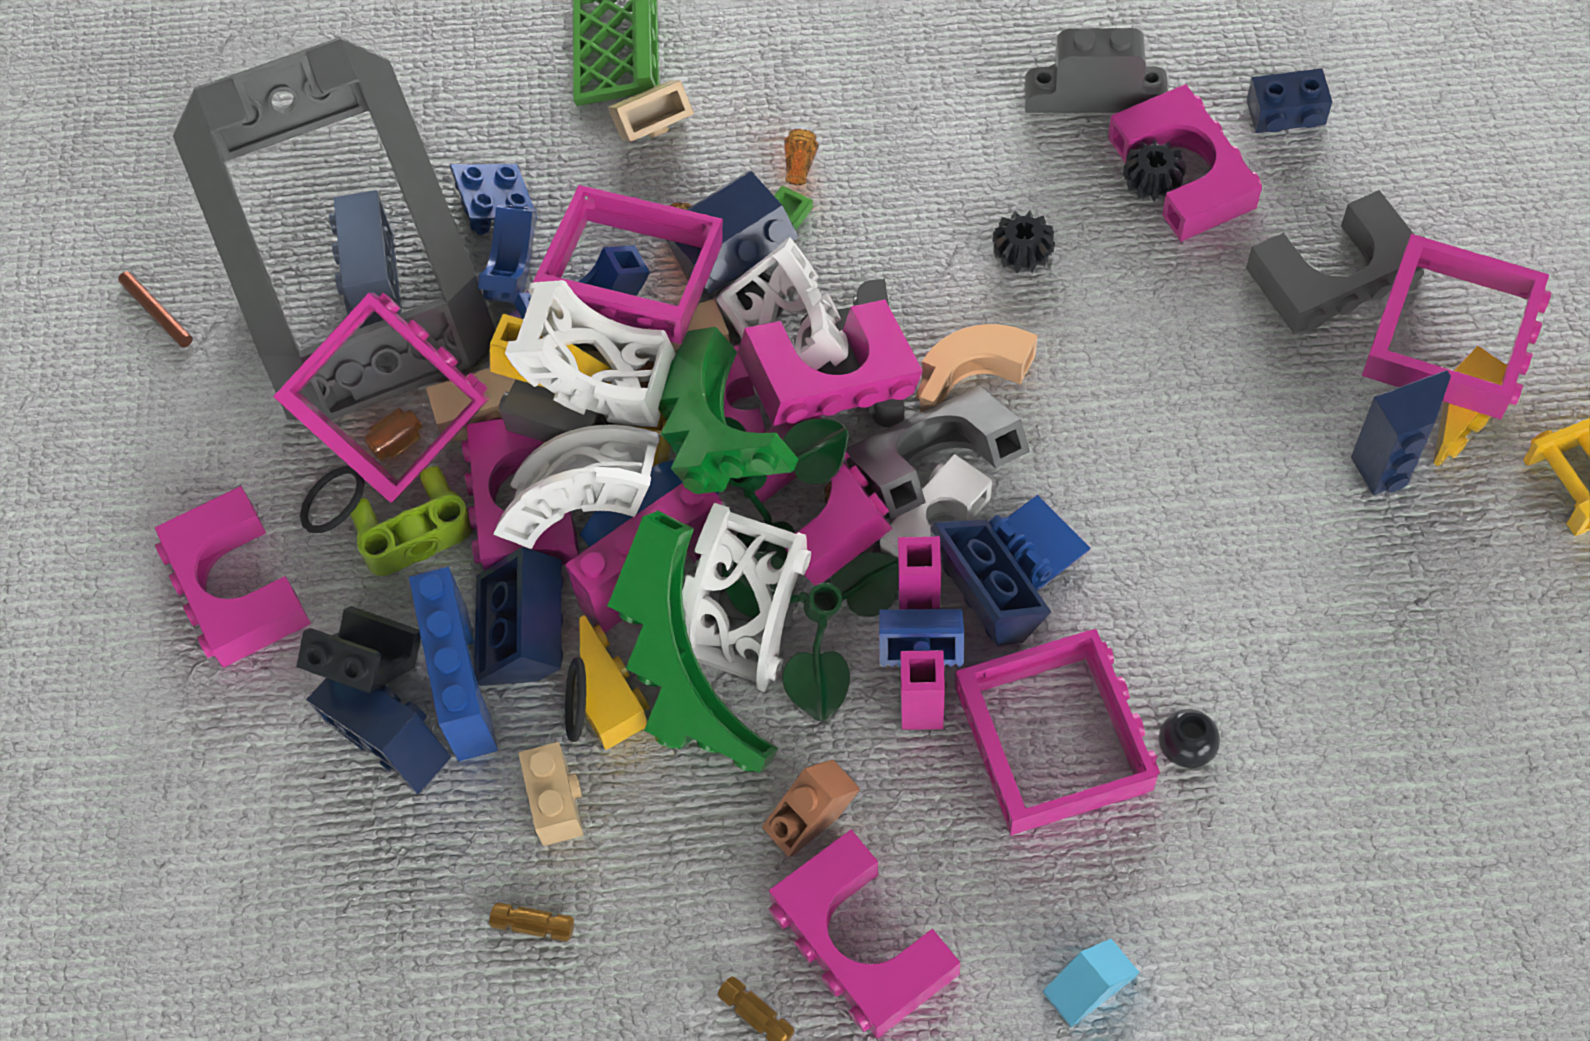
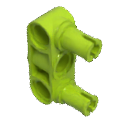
[350,466,472,576]

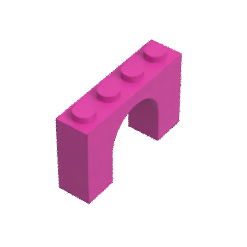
[1108,84,1262,241]
[738,300,923,426]
[755,415,893,586]
[462,419,579,570]
[565,483,722,633]
[154,486,311,668]
[898,536,945,730]
[768,829,960,1039]

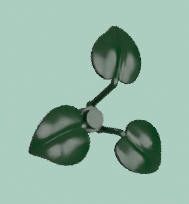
[725,416,849,562]
[721,552,899,721]

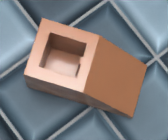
[762,759,860,857]

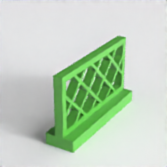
[573,0,660,106]

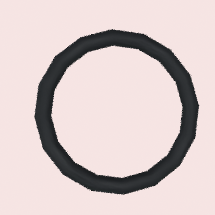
[300,466,365,533]
[565,657,586,742]

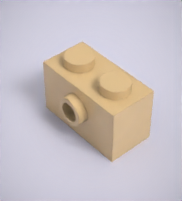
[608,80,694,142]
[518,742,584,846]

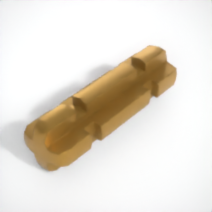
[489,903,574,942]
[717,976,795,1041]

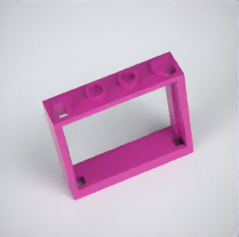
[532,185,723,344]
[1362,234,1552,419]
[273,293,490,503]
[955,628,1160,836]

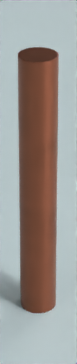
[118,271,193,347]

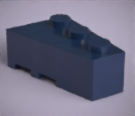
[306,678,451,794]

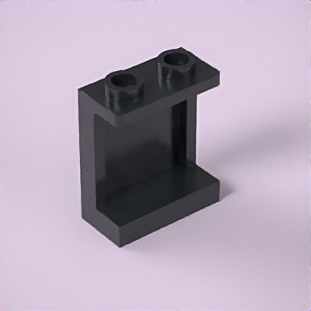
[296,606,421,693]

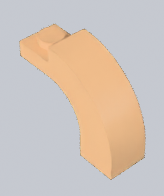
[916,324,1038,413]

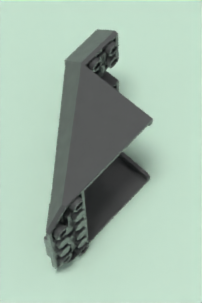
[173,37,496,420]

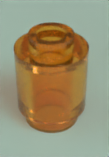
[363,408,423,462]

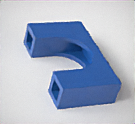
[409,566,498,762]

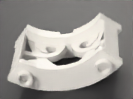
[716,237,848,399]
[505,280,676,427]
[493,425,660,549]
[682,503,811,692]

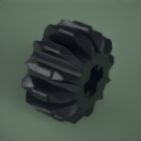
[1123,138,1186,202]
[992,210,1055,274]

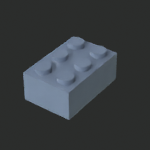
[329,190,402,328]

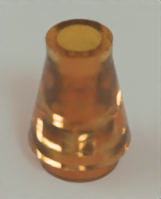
[784,129,819,186]

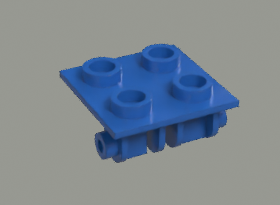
[450,164,537,235]
[989,495,1091,591]

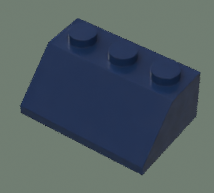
[666,171,799,295]
[1351,370,1451,495]
[930,519,1051,646]
[474,546,563,686]

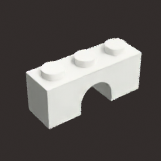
[880,454,992,557]

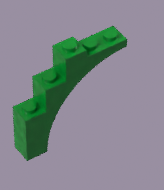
[658,327,799,494]
[607,511,778,773]

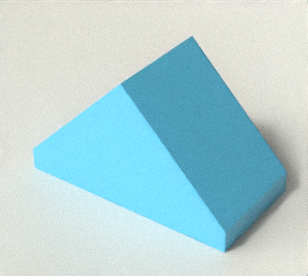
[1043,938,1140,1028]

